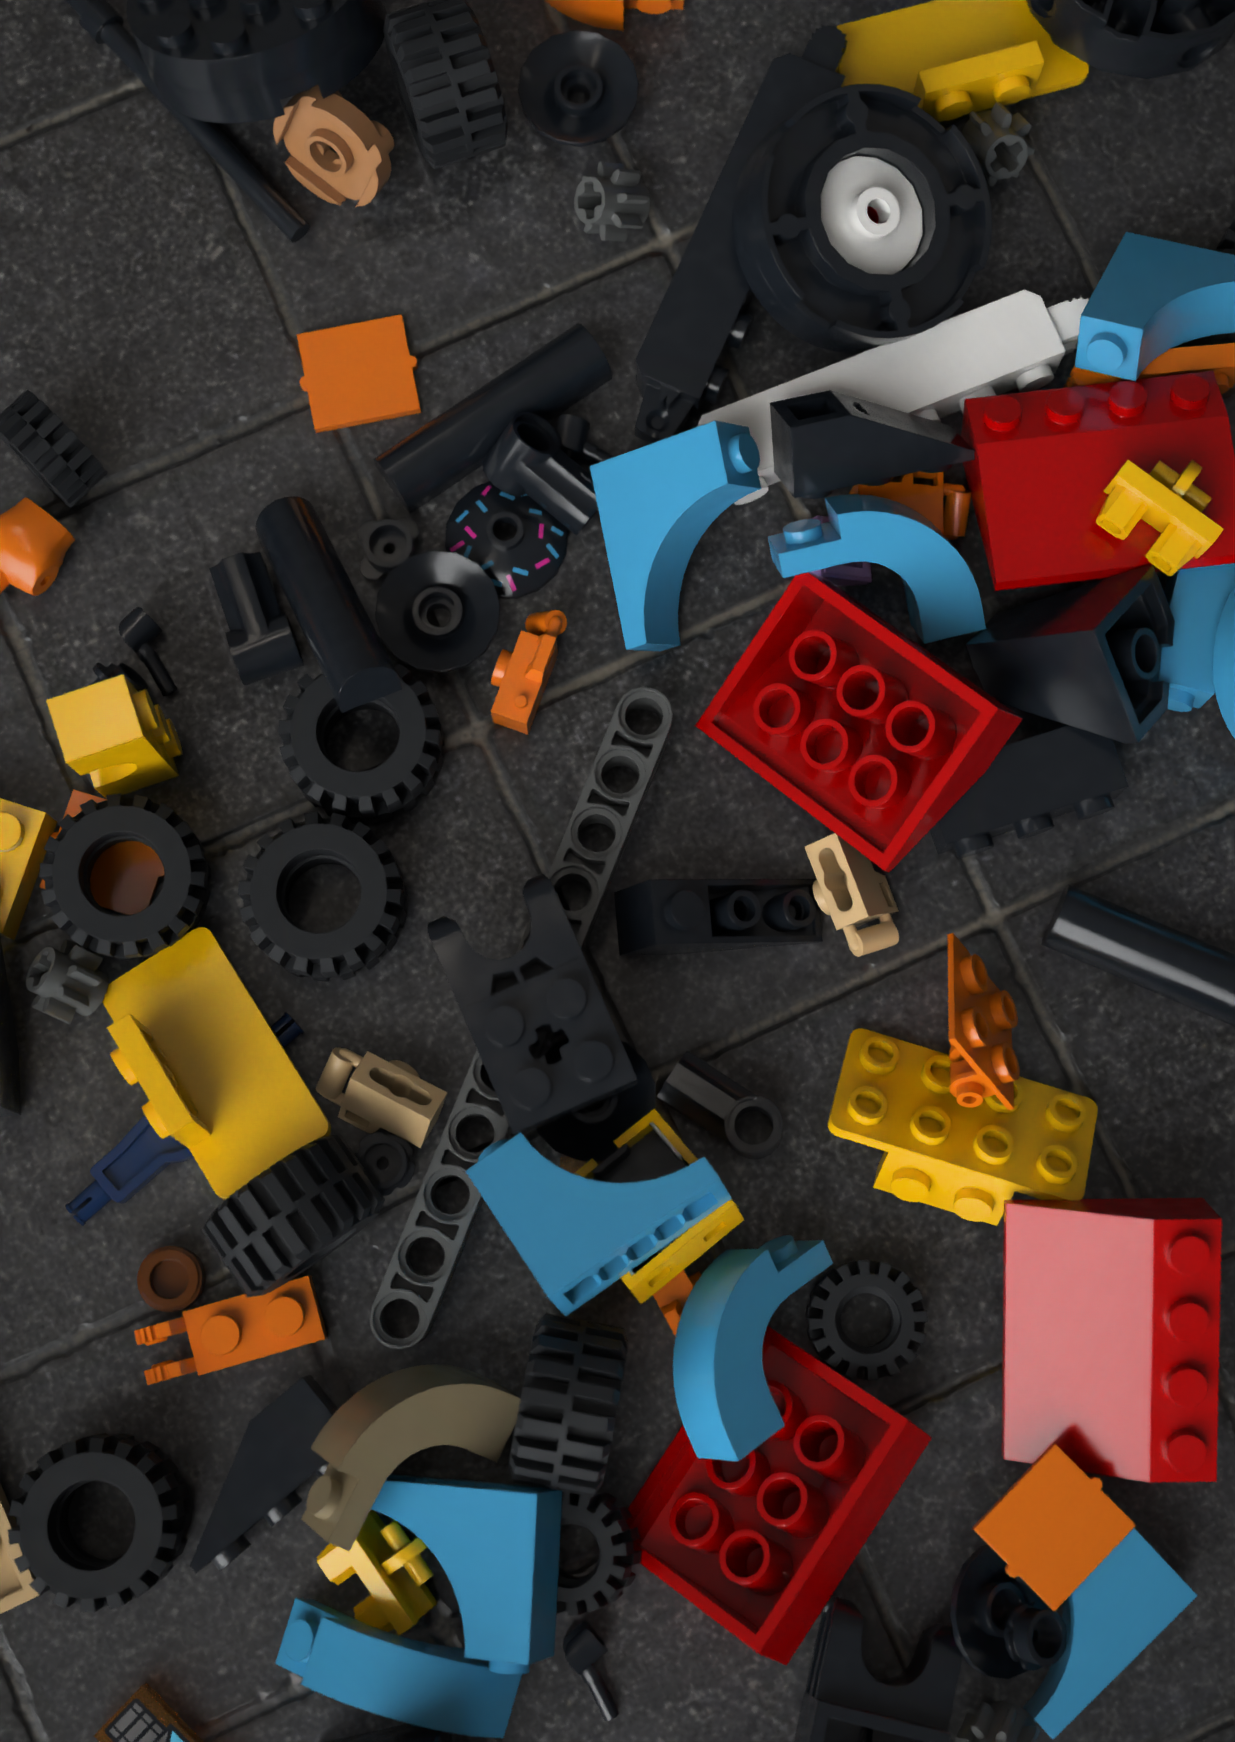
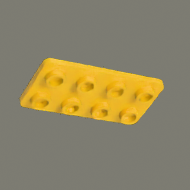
[837,0,1089,122]
[102,927,331,1200]
[827,1028,1098,1226]

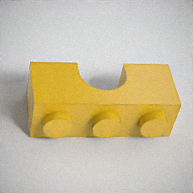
[46,674,183,799]

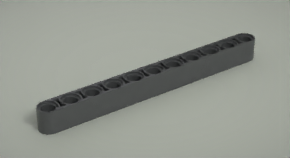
[369,687,673,1349]

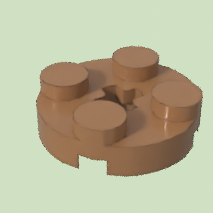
[273,85,394,207]

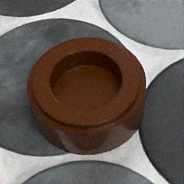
[137,1246,206,1312]

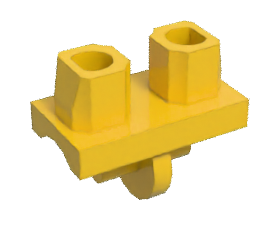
[1096,460,1224,576]
[317,1510,438,1636]

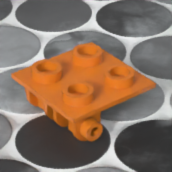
[947,933,1020,1110]

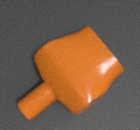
[0,497,75,596]

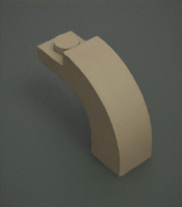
[301,1364,521,1551]

